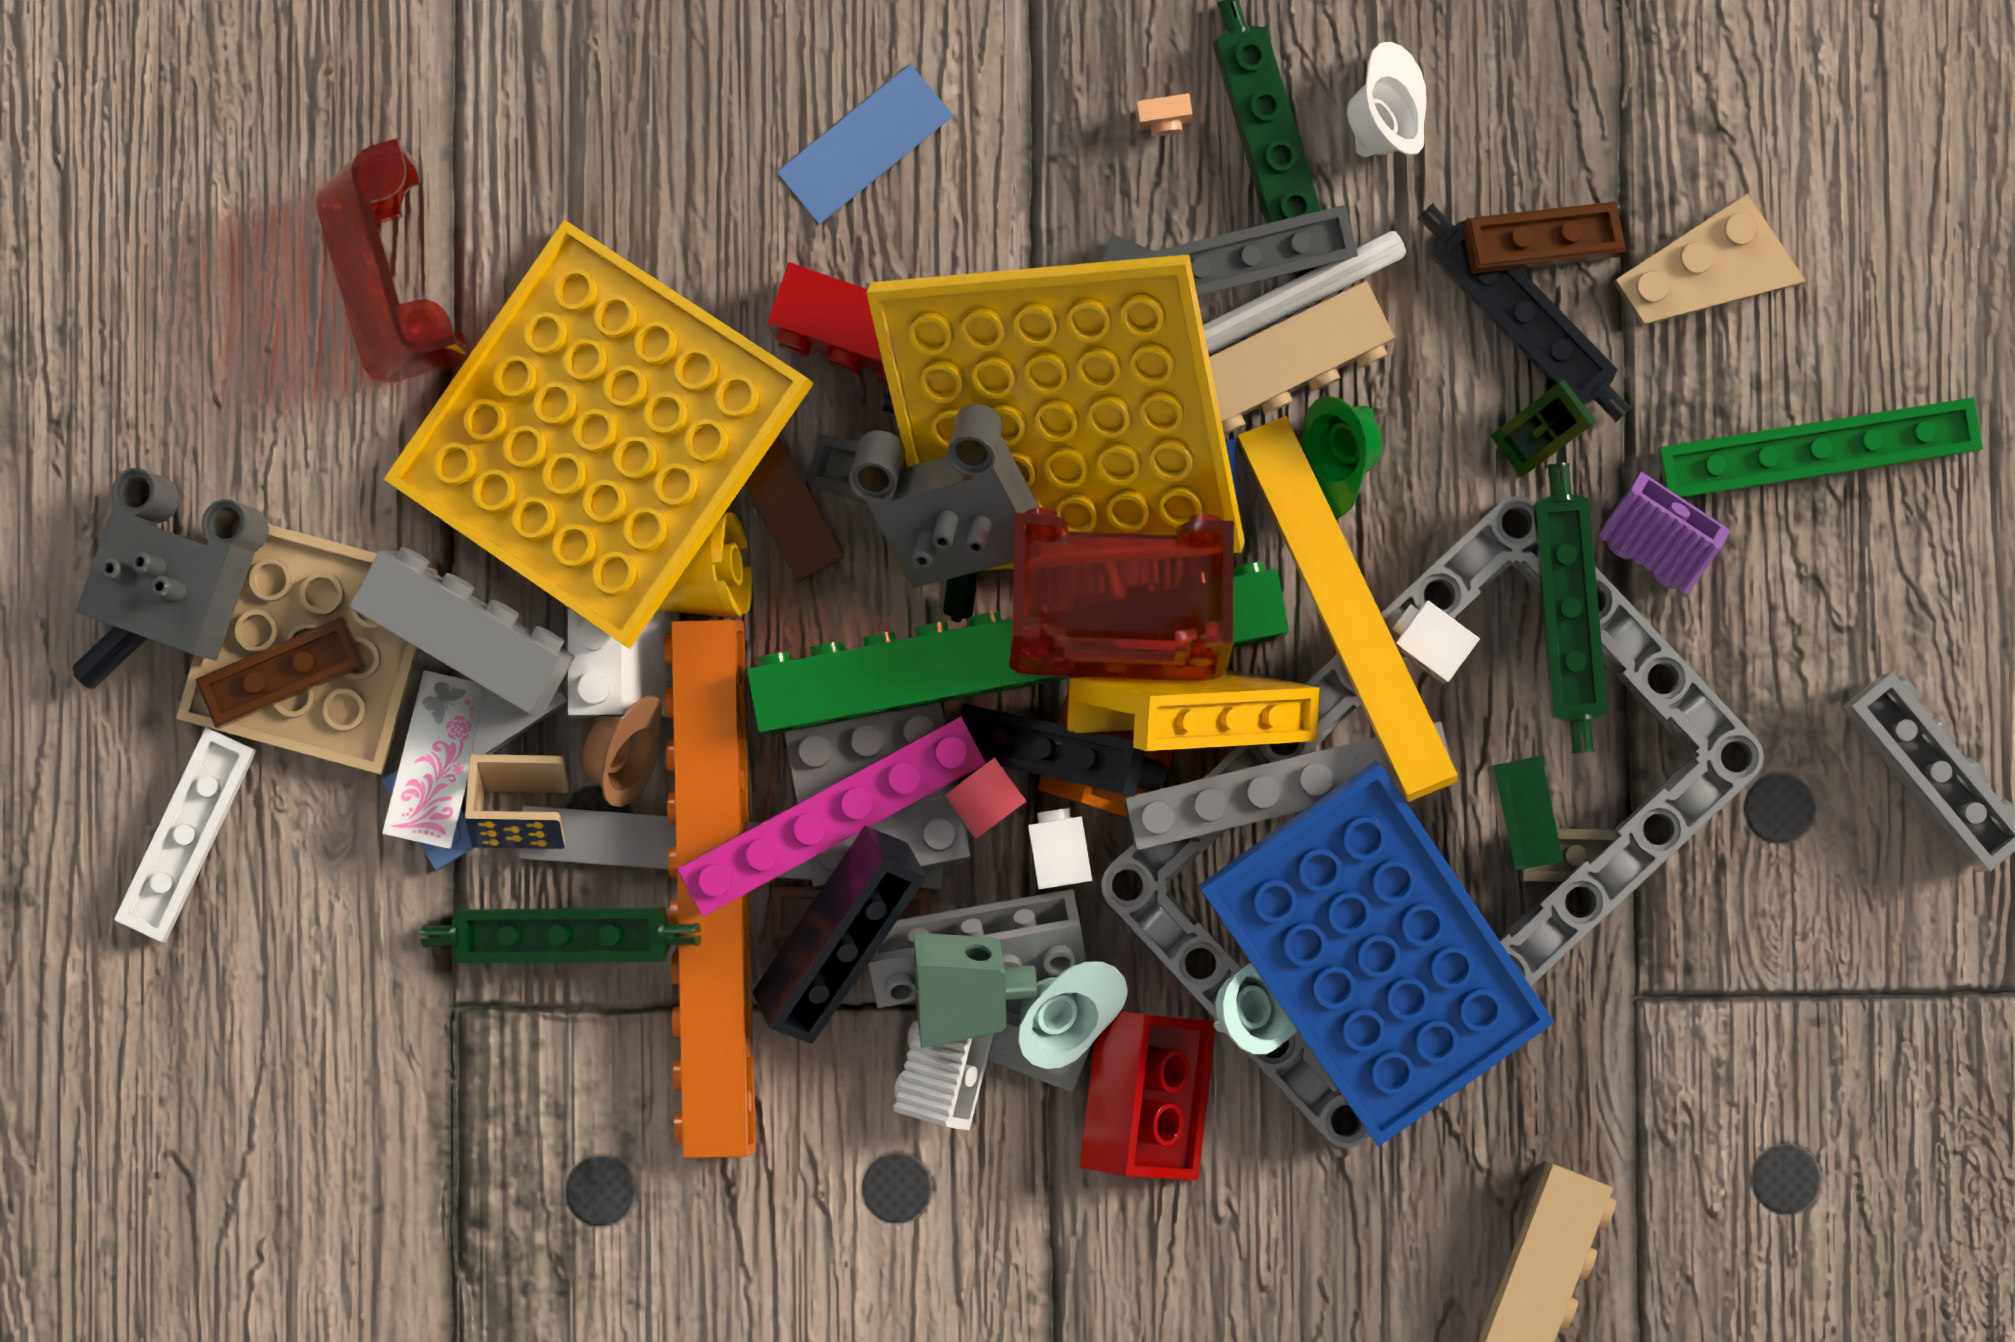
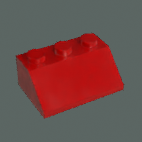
[1079,1010,1216,1180]

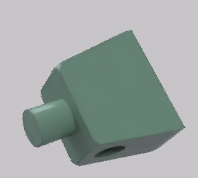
[913,933,1037,1048]

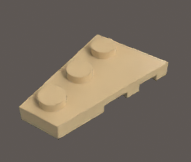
[1613,193,1806,326]

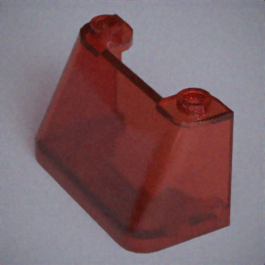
[317,138,470,383]
[1009,508,1234,681]

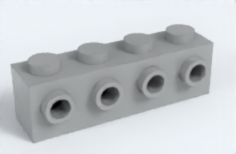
[349,547,575,714]
[1840,672,2015,872]
[868,889,1086,1008]

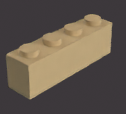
[1209,281,1395,436]
[1478,1161,1616,1342]

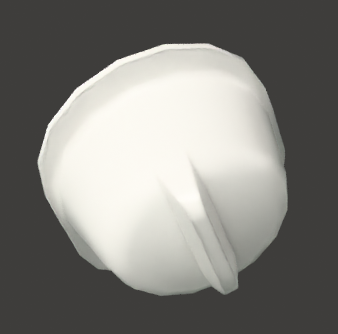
[1347,42,1426,157]

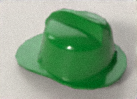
[1300,396,1382,519]

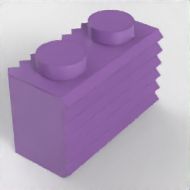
[1599,472,1730,594]

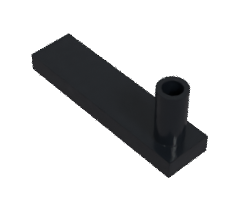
[960,703,1167,797]

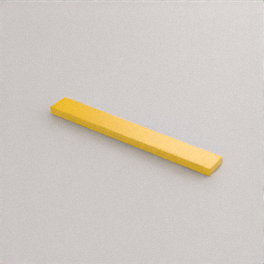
[1237,416,1458,802]

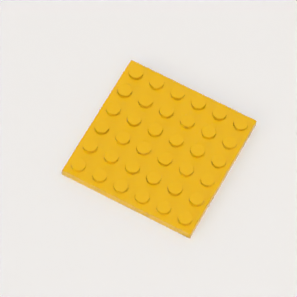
[384,219,813,649]
[866,254,1245,571]

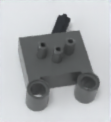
[848,404,1047,623]
[72,468,269,689]

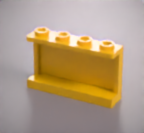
[1067,671,1320,751]

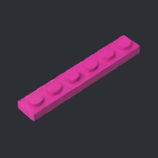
[676,717,986,917]

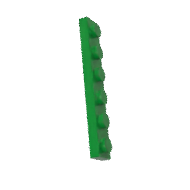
[1658,397,1983,498]

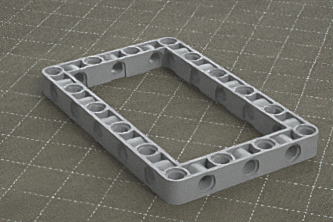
[1100,496,1764,1148]

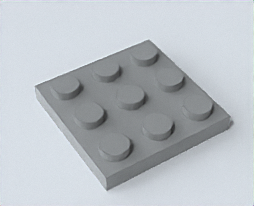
[784,703,971,890]

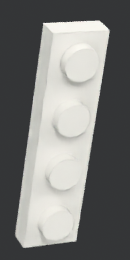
[114,727,257,942]

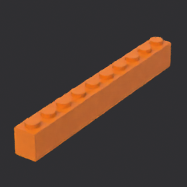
[664,620,756,1158]

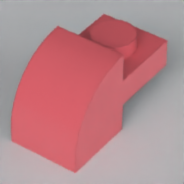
[944,758,1027,839]

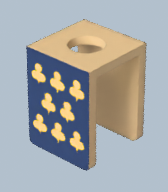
[465,754,569,849]

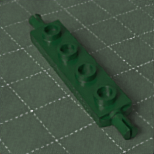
[1212,0,1321,274]
[1533,463,1608,753]
[420,907,701,963]

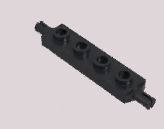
[1417,203,1632,423]

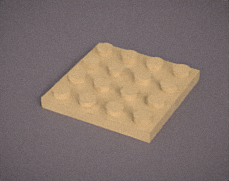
[176,517,440,775]

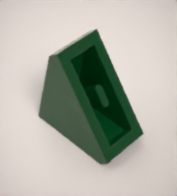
[1490,379,1596,477]

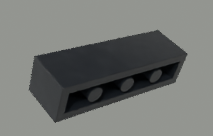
[752,825,927,1044]

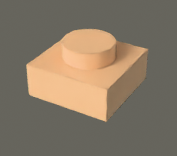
[1135,93,1192,137]

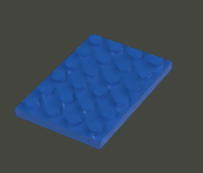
[1197,760,1555,1147]

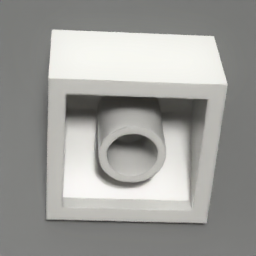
[568,608,680,718]

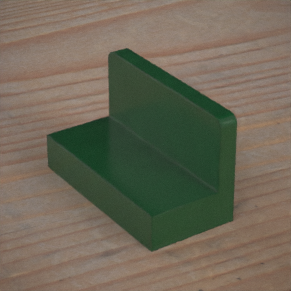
[1487,756,1563,872]

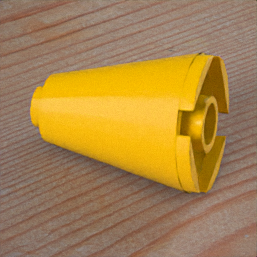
[658,512,752,618]

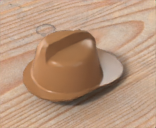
[581,695,662,807]

